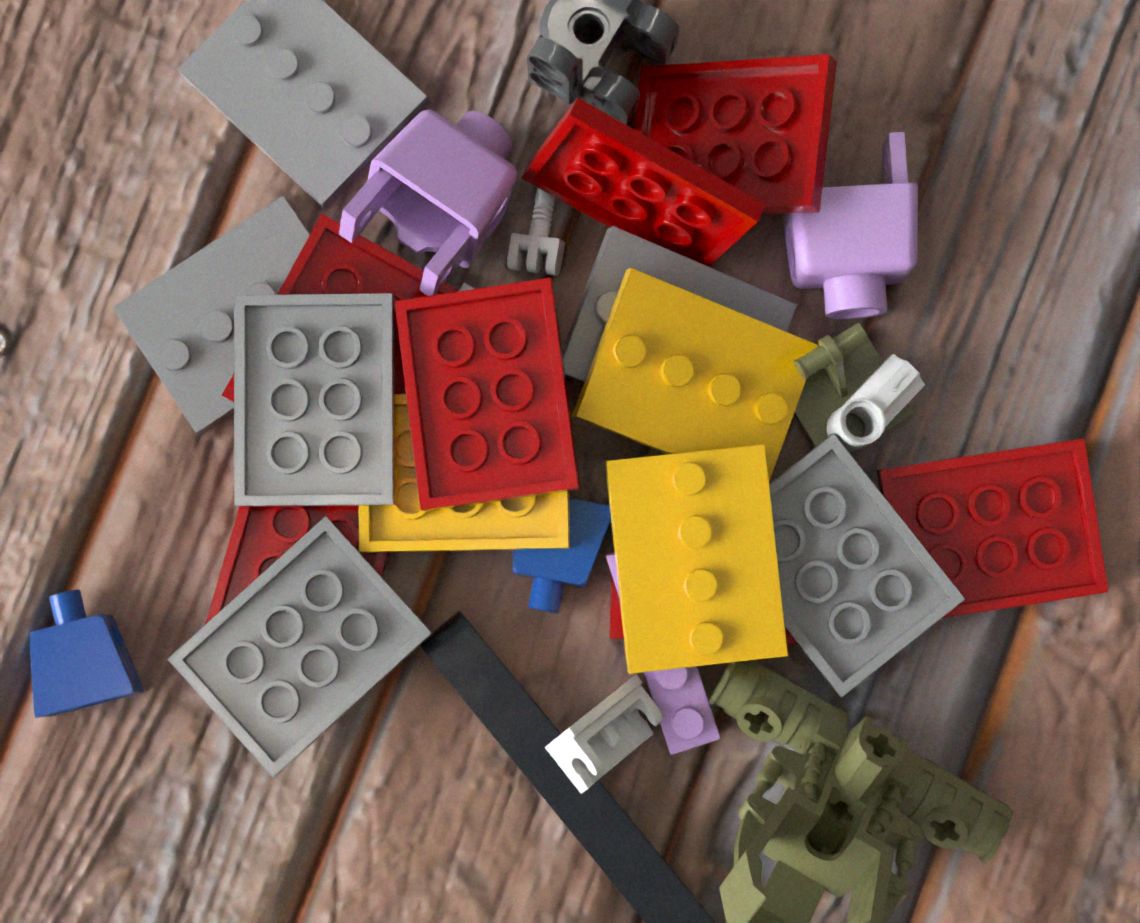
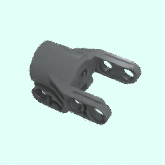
[527,0,679,126]

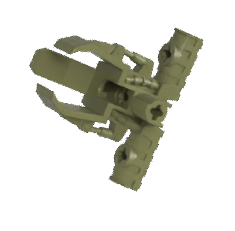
[708,660,1014,923]

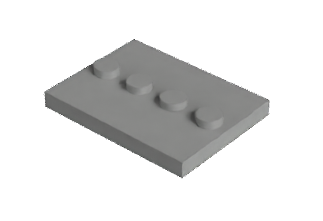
[177,0,428,209]
[113,196,310,436]
[562,226,797,385]
[234,293,395,506]
[769,434,965,697]
[168,516,433,778]

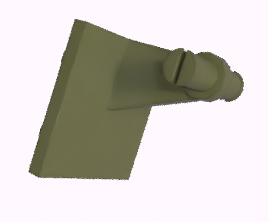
[794,323,915,454]

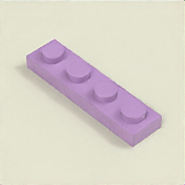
[606,552,720,755]

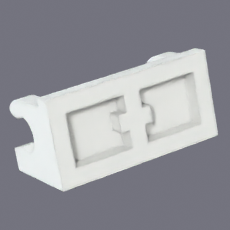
[545,675,663,794]

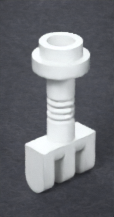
[507,187,565,276]

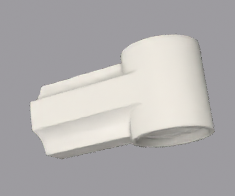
[826,354,925,452]

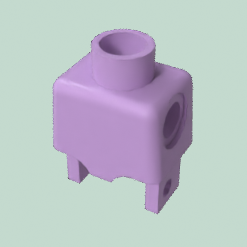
[339,109,517,296]
[782,132,918,319]

